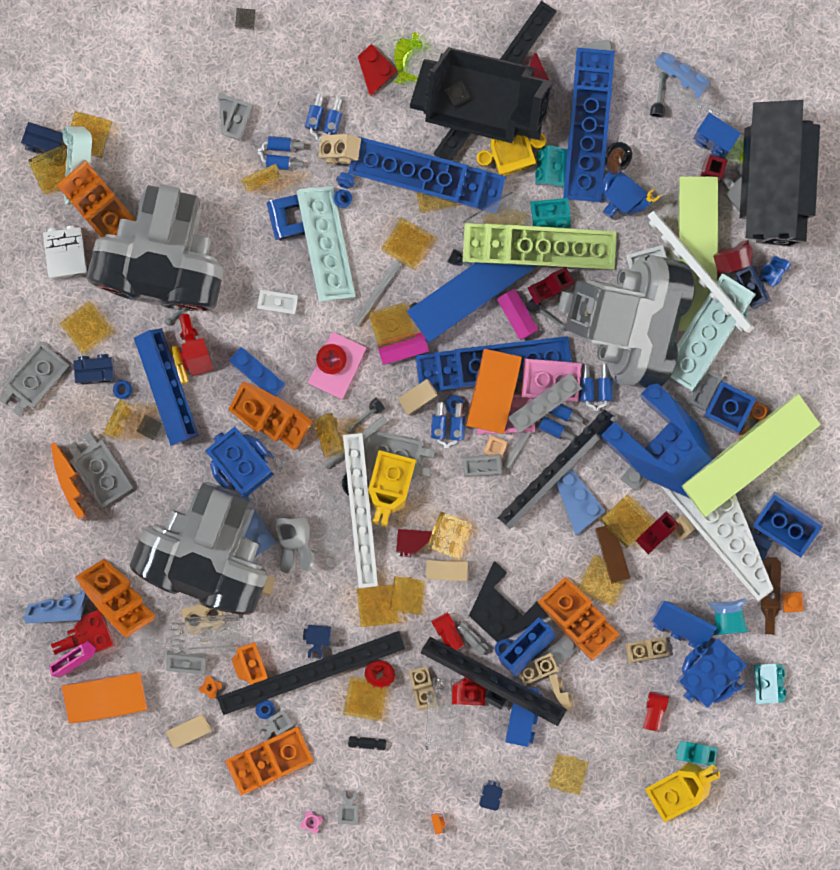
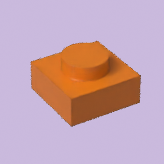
[781,592,803,613]
[431,813,446,835]

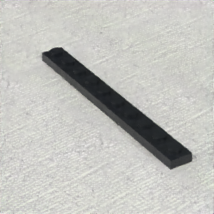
[433,0,557,161]
[217,631,405,715]

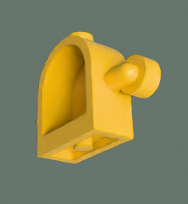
[476,133,546,176]

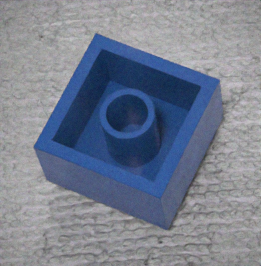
[693,112,741,158]
[702,381,756,435]

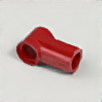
[431,612,464,650]
[643,691,669,732]

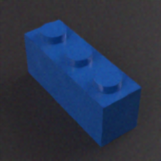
[229,347,286,397]
[498,617,556,677]
[505,687,542,747]

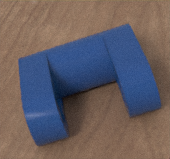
[266,195,305,240]

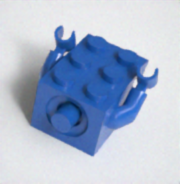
[205,426,275,497]
[676,638,747,708]

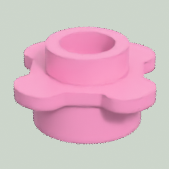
[301,811,323,834]

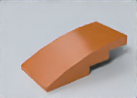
[57,160,136,237]
[466,349,522,434]
[228,381,313,451]
[51,442,89,521]
[75,559,155,638]
[538,577,620,661]
[61,672,148,724]
[224,726,314,796]

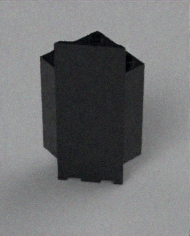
[410,47,554,143]
[739,100,820,247]

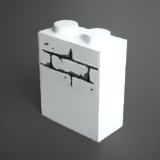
[43,225,88,280]

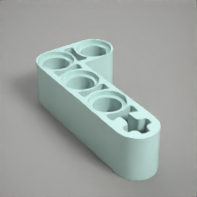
[63,126,92,204]

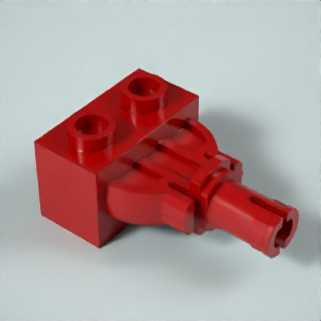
[179,314,214,377]
[51,610,116,655]

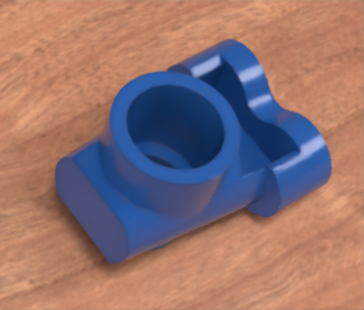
[760,256,791,287]

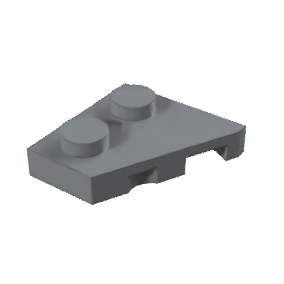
[218,93,254,141]

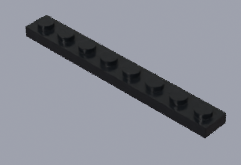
[497,409,618,529]
[421,637,567,726]

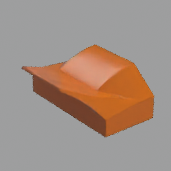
[231,642,268,685]

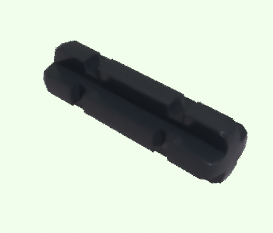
[348,736,386,751]

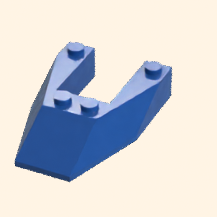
[601,384,716,499]

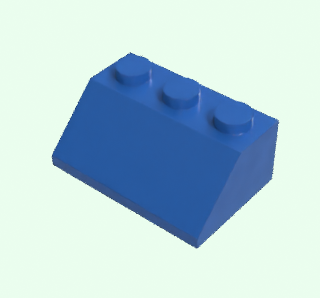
[752,491,823,558]
[651,600,717,648]

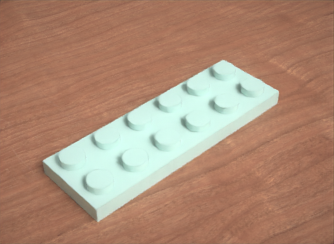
[297,186,356,302]
[671,273,756,392]

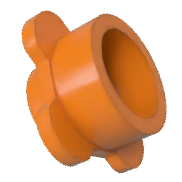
[748,401,769,422]
[199,676,222,699]

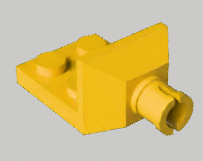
[368,450,416,526]
[645,762,720,823]

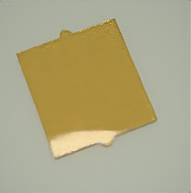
[390,576,425,615]
[548,754,588,795]

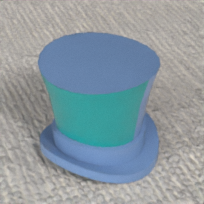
[708,598,749,636]

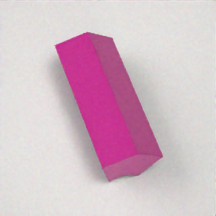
[497,289,538,340]
[377,332,429,365]
[49,641,96,678]

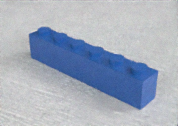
[134,328,199,446]

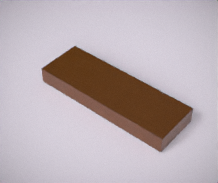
[595,524,630,584]

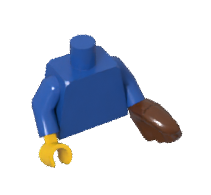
[602,148,661,219]

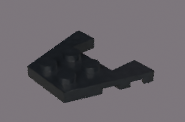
[469,561,548,642]

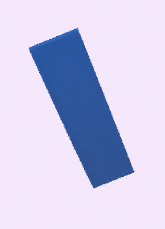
[563,48,615,202]
[348,136,506,214]
[406,225,537,343]
[415,336,571,392]

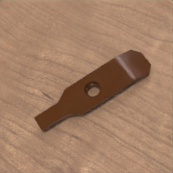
[761,557,782,635]

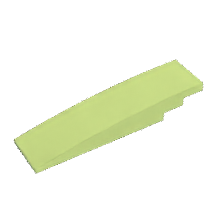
[678,177,718,331]
[463,223,616,270]
[682,394,820,517]

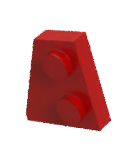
[358,44,397,96]
[452,677,486,706]

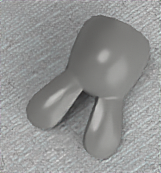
[275,516,314,574]

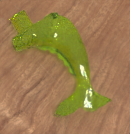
[393,32,422,84]

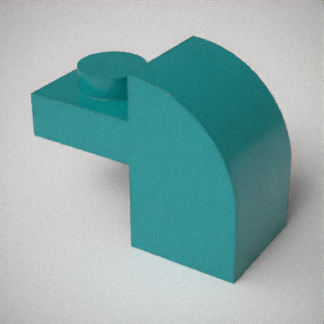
[676,741,718,766]

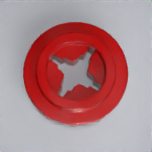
[316,344,347,375]
[364,660,395,689]

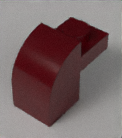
[700,153,728,183]
[713,240,753,273]
[527,267,575,305]
[635,511,679,555]

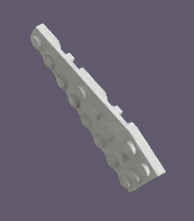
[659,485,773,602]

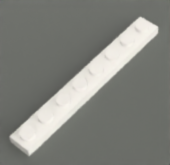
[648,211,754,333]
[343,433,378,588]

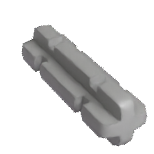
[456,623,489,655]

